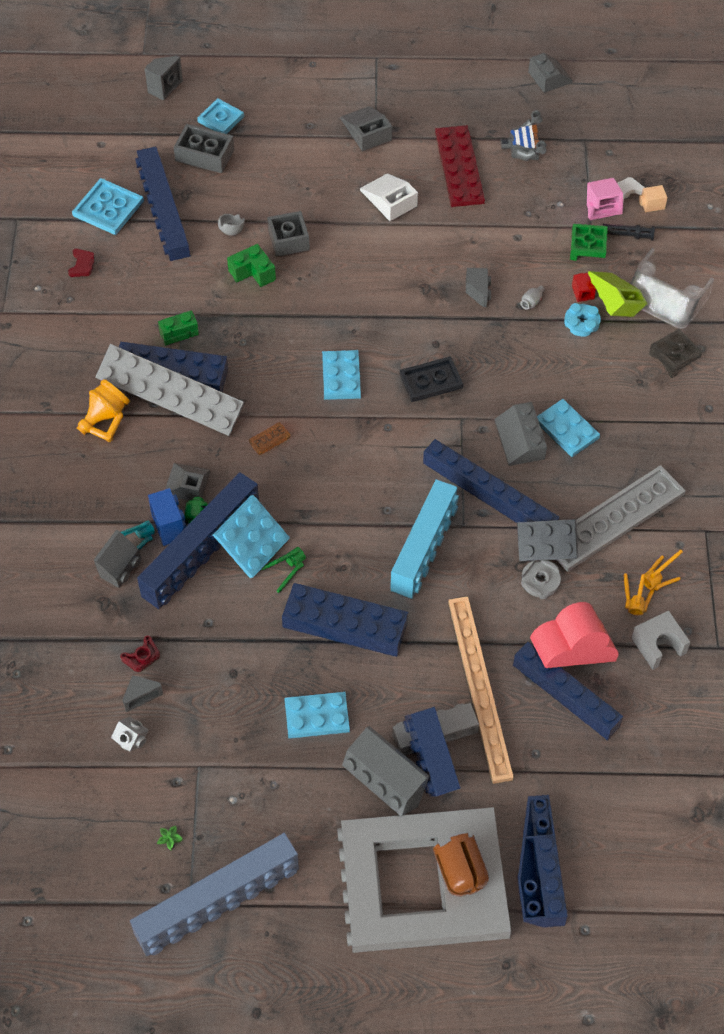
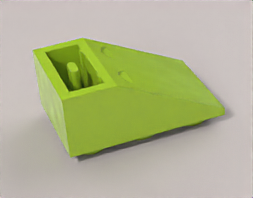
[588,271,647,317]

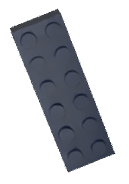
[119,341,228,392]
[282,583,408,657]

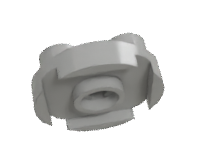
[521,560,561,599]

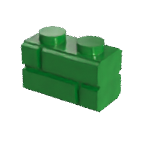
[158,310,199,346]

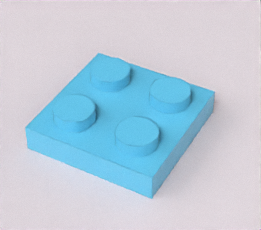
[197,98,244,134]

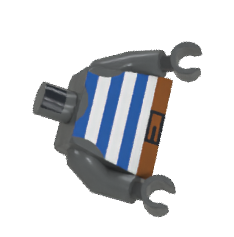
[501,110,547,161]

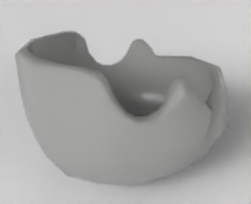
[218,214,245,236]

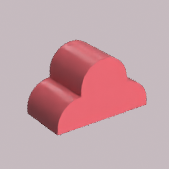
[530,602,618,668]

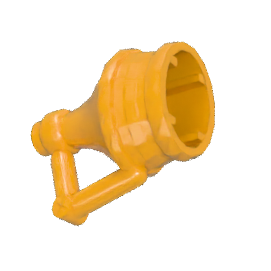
[77,379,130,442]

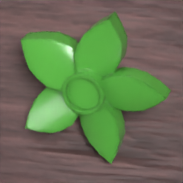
[157,826,183,850]

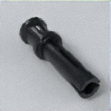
[603,223,655,241]

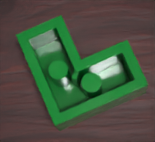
[227,244,276,287]

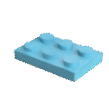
[322,350,361,400]
[537,399,600,457]
[285,692,350,739]

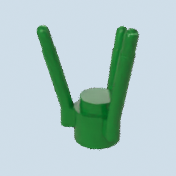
[261,547,306,593]

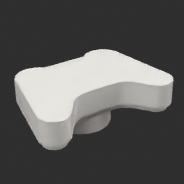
[617,177,644,202]

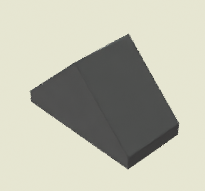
[122,675,163,712]

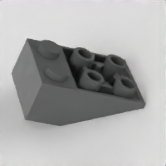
[340,106,392,151]

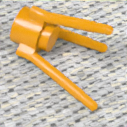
[644,550,683,591]
[624,573,655,616]

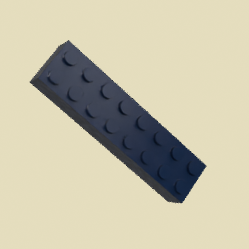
[137,472,259,609]

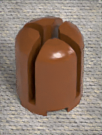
[433,833,489,897]

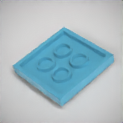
[72,178,144,235]
[213,495,290,578]

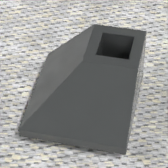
[165,463,211,501]

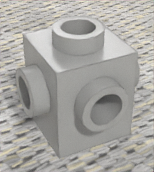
[111,717,149,751]

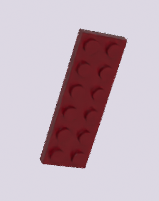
[435,125,485,207]

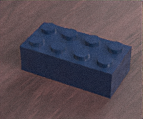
[403,707,461,797]

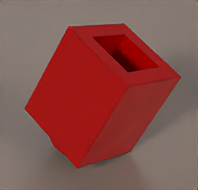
[572,273,596,302]

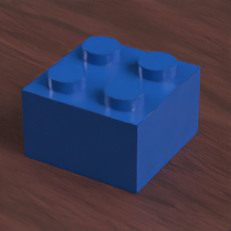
[148,488,186,546]

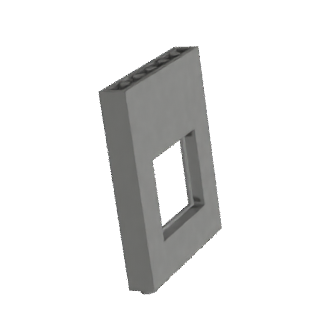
[337,807,511,953]

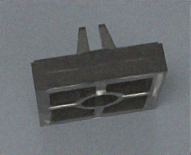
[649,329,702,378]

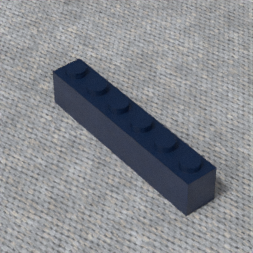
[513,642,623,741]

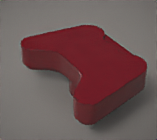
[68,248,95,277]
[120,635,160,672]

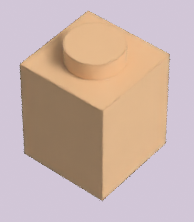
[639,185,667,212]

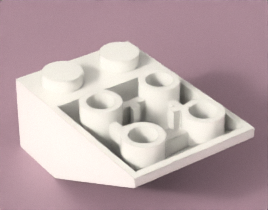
[360,174,418,221]

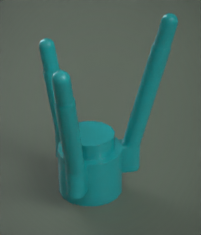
[121,520,155,550]

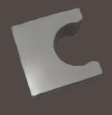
[631,611,690,670]

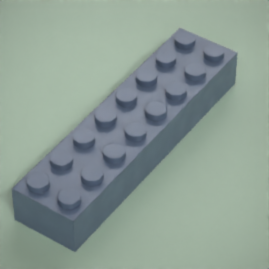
[130,833,299,957]

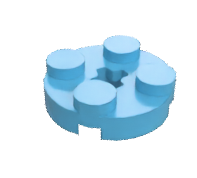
[564,303,601,336]

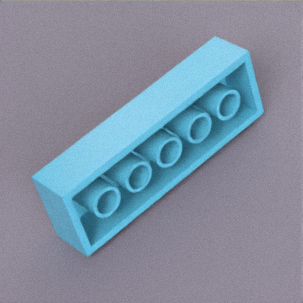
[390,479,459,599]

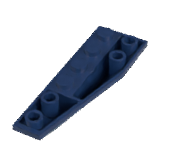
[518,795,568,928]

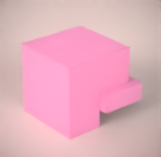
[587,178,623,220]

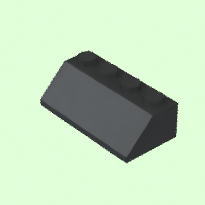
[342,726,429,817]

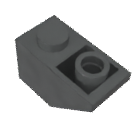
[466,268,491,307]

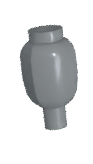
[520,285,545,310]

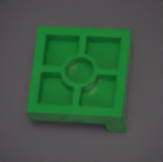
[570,224,607,261]

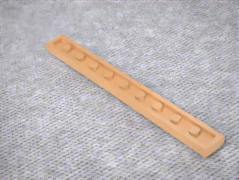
[448,597,514,784]

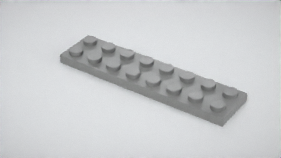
[95,344,244,436]
[556,465,686,572]

